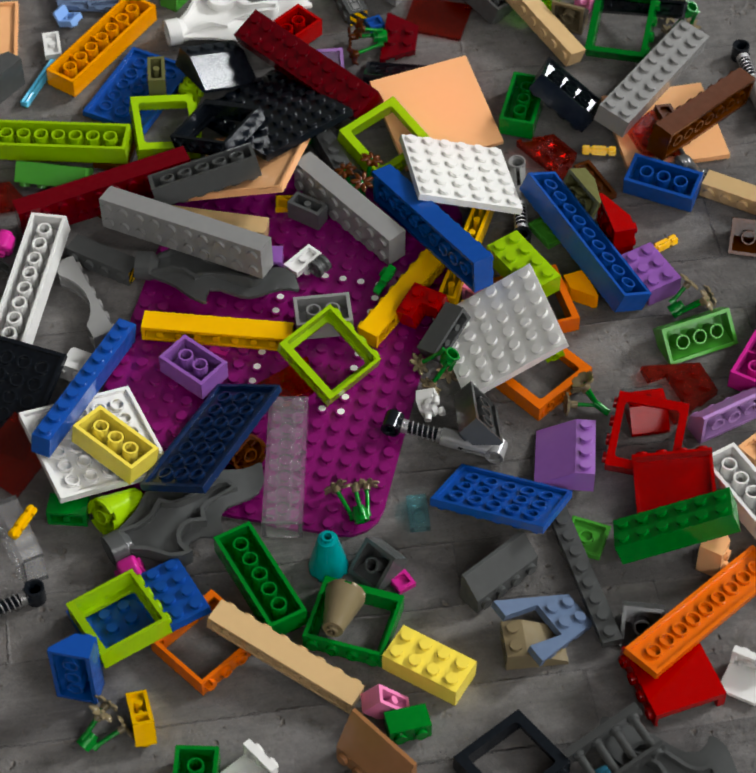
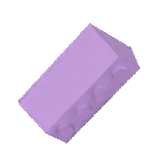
[687,387,756,444]

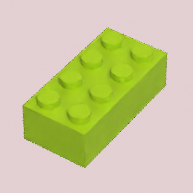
[487,230,561,297]

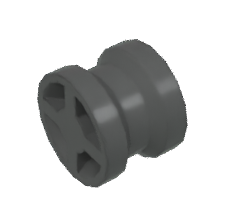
[308,254,331,278]

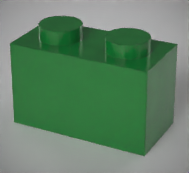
[46,493,90,527]
[384,703,432,745]

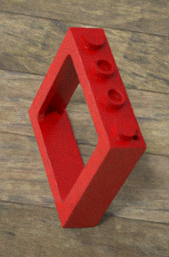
[602,391,690,475]

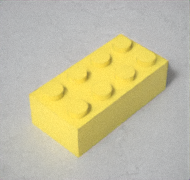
[71,405,159,485]
[382,625,477,706]

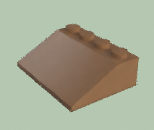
[336,708,417,773]

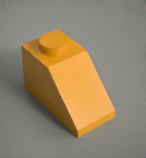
[563,270,599,308]

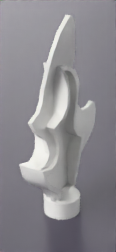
[163,0,312,47]

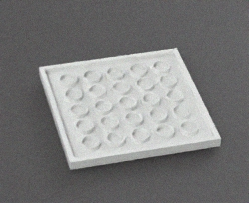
[399,134,523,215]
[432,263,569,393]
[18,386,164,504]

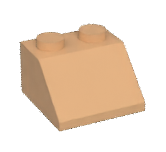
[695,535,732,577]

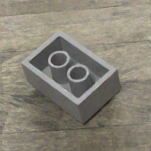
[293,292,353,339]

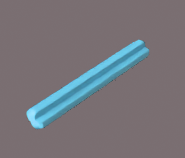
[20,59,55,108]

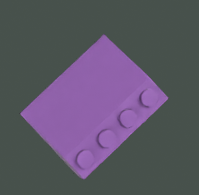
[534,419,596,491]

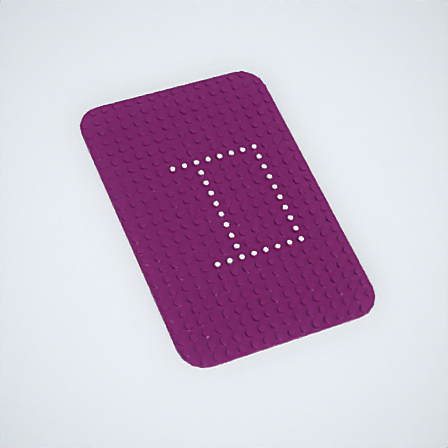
[101,172,462,537]

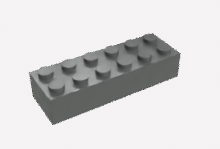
[147,142,262,205]

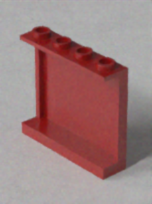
[631,446,716,513]
[618,643,727,727]

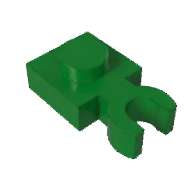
[373,264,397,296]

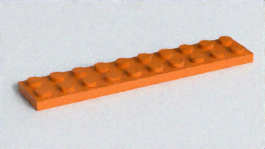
[623,545,756,679]

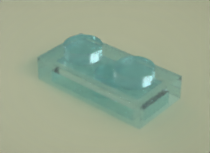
[406,494,431,533]

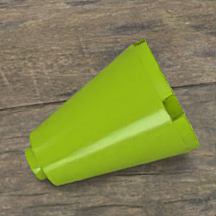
[88,488,143,535]

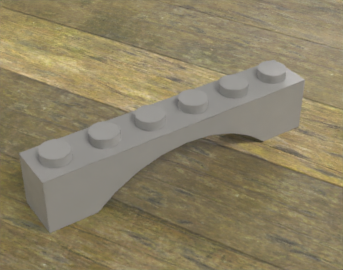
[55,256,114,350]

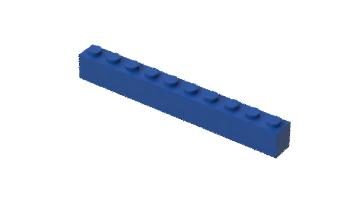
[31,318,136,458]

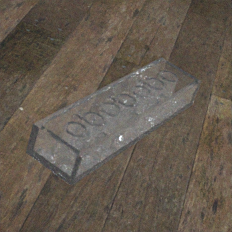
[261,396,309,538]

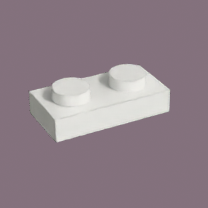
[42,31,62,61]
[283,244,322,278]

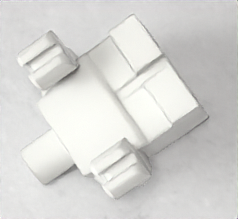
[416,388,446,422]

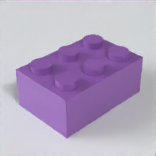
[622,242,681,306]
[159,334,229,400]

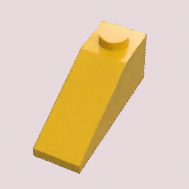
[125,690,157,747]

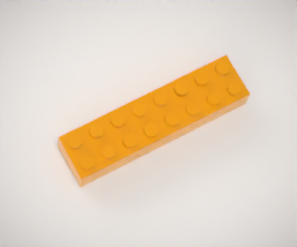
[46,0,157,97]

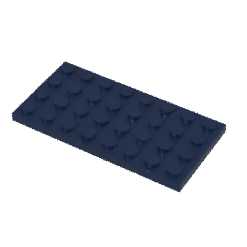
[139,384,282,494]

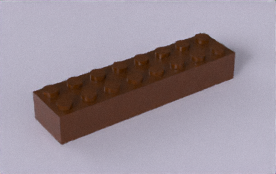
[646,67,756,161]

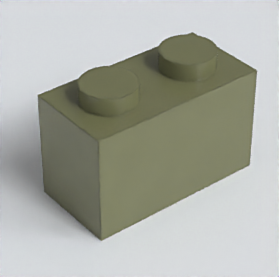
[147,56,167,96]

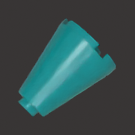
[308,530,349,583]

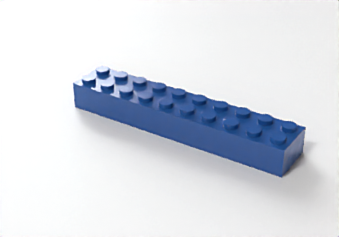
[372,164,494,293]
[519,171,652,312]

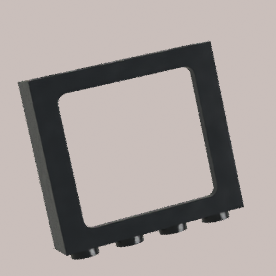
[170,99,265,155]
[453,709,571,773]

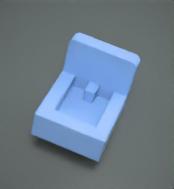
[53,5,83,28]

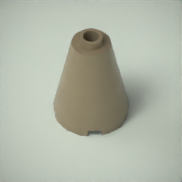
[323,579,366,637]

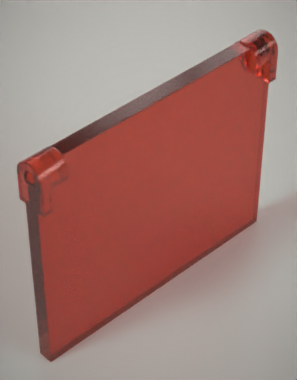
[406,0,473,41]
[0,412,42,498]

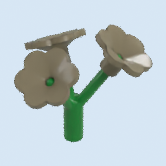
[563,371,611,417]

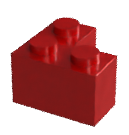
[396,282,449,329]

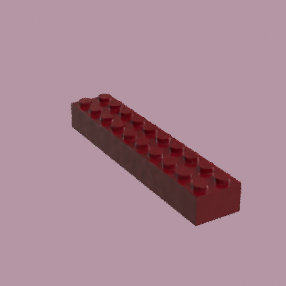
[234,9,384,121]
[12,146,191,235]

